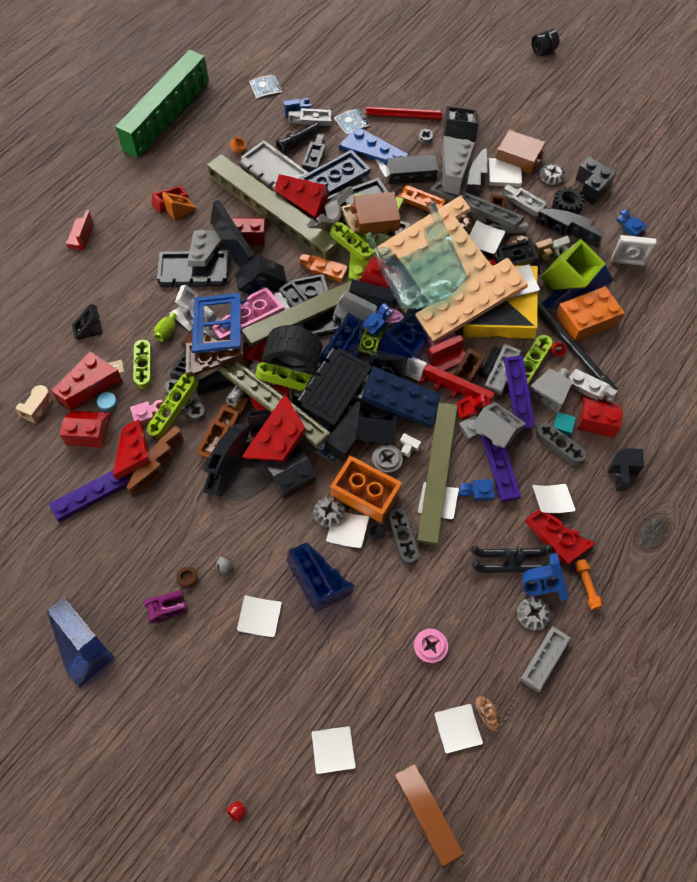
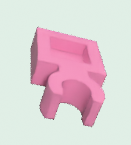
[130,400,166,424]

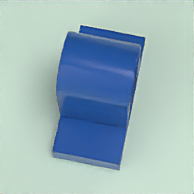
[522,553,569,601]

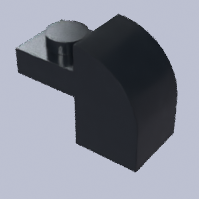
[608,448,644,491]

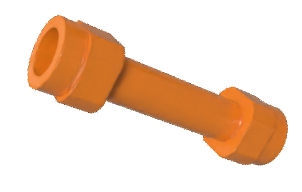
[574,559,603,611]

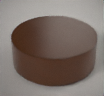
[177,567,198,589]

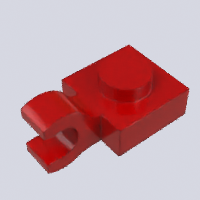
[456,394,491,420]

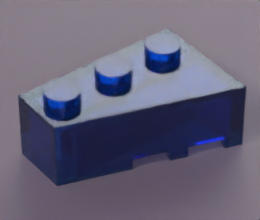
[319,312,364,364]
[286,542,355,613]

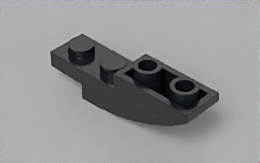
[536,209,605,248]
[203,424,251,497]

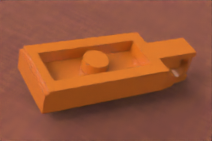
[300,254,348,283]

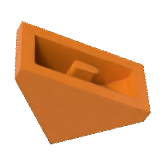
[162,192,196,221]

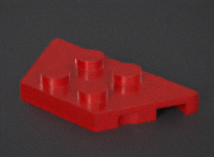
[242,395,307,462]

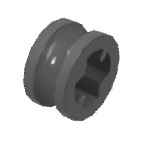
[419,129,433,145]

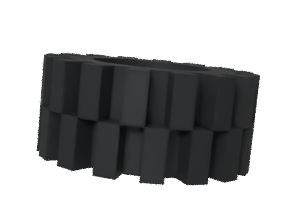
[552,187,585,215]

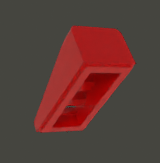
[152,186,189,213]

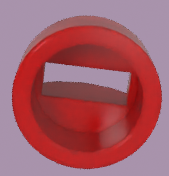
[551,342,567,357]
[226,801,246,824]

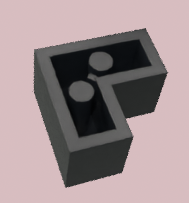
[576,156,616,205]
[235,254,287,295]

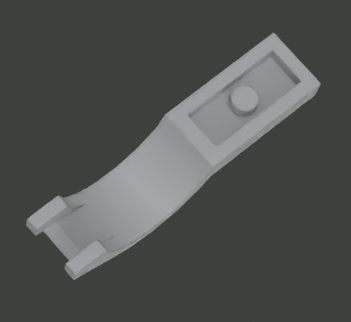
[306,186,354,229]

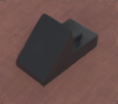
[72,304,103,340]

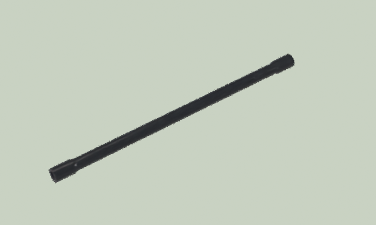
[484,251,618,390]

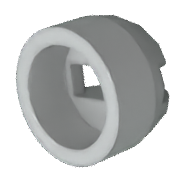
[216,556,234,574]

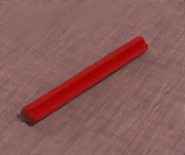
[366,106,442,120]

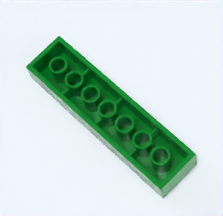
[115,49,209,158]

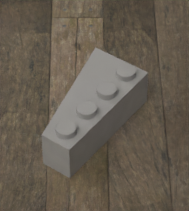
[441,136,475,195]

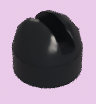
[368,522,386,540]

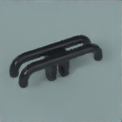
[471,544,553,573]

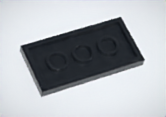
[210,200,254,269]
[290,274,340,337]

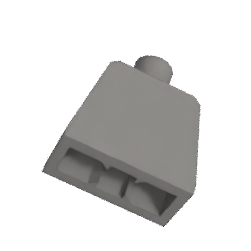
[529,368,572,413]

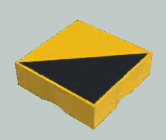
[463,265,538,339]

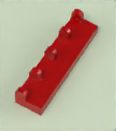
[419,363,495,403]

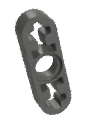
[165,379,206,422]
[536,423,586,466]
[389,508,419,565]

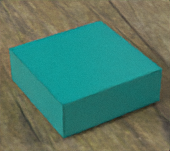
[553,412,576,436]

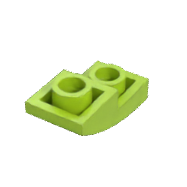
[357,327,386,355]

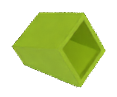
[540,239,606,290]

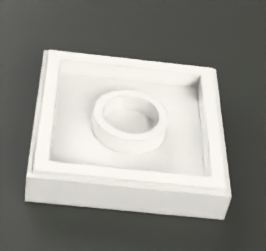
[488,158,522,187]
[611,235,656,266]

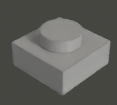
[459,415,480,441]

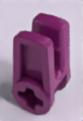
[144,590,188,624]

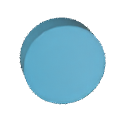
[97,392,117,412]

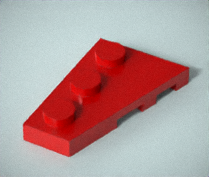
[113,419,151,480]
[524,509,596,567]

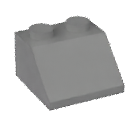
[472,402,526,448]

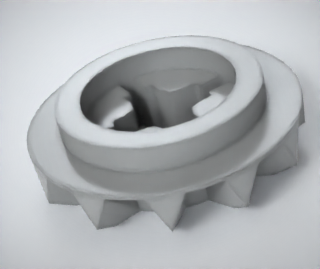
[539,163,566,185]
[372,445,403,474]
[313,497,345,527]
[517,596,551,630]

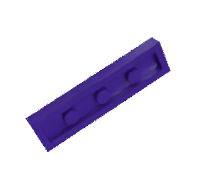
[504,355,535,430]
[480,435,521,503]
[49,470,130,522]

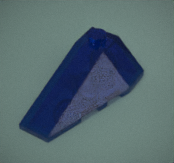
[542,265,613,309]
[377,302,428,358]
[47,597,115,687]

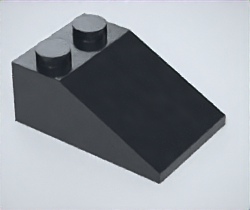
[444,106,479,142]
[260,444,318,499]

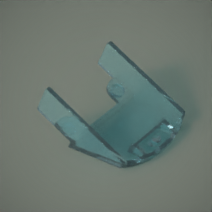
[365,201,467,309]

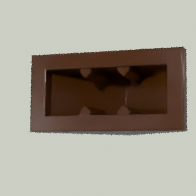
[454,347,485,383]

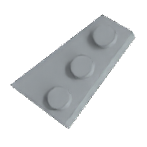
[188,230,222,266]

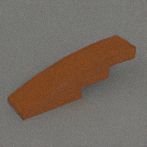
[196,396,250,459]
[127,426,183,497]
[395,764,464,868]

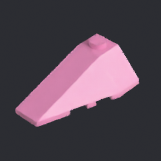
[212,287,285,340]

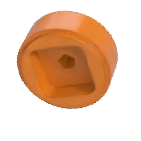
[230,137,247,154]

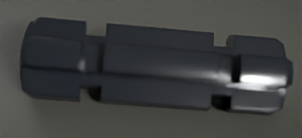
[480,346,501,378]

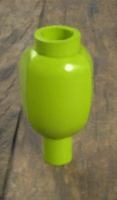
[154,312,177,342]

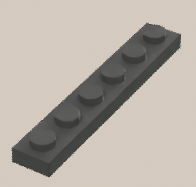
[430,181,524,230]

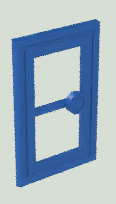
[192,293,241,353]

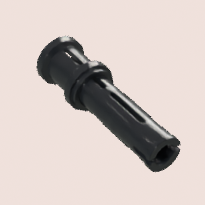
[275,123,320,153]

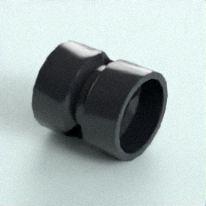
[531,29,560,55]

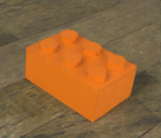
[555,286,625,342]
[330,456,402,524]

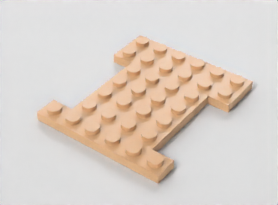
[372,196,528,344]

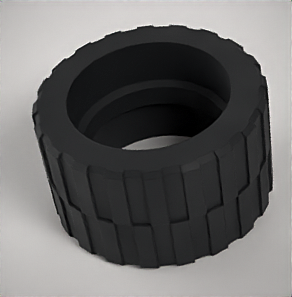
[262,325,323,381]

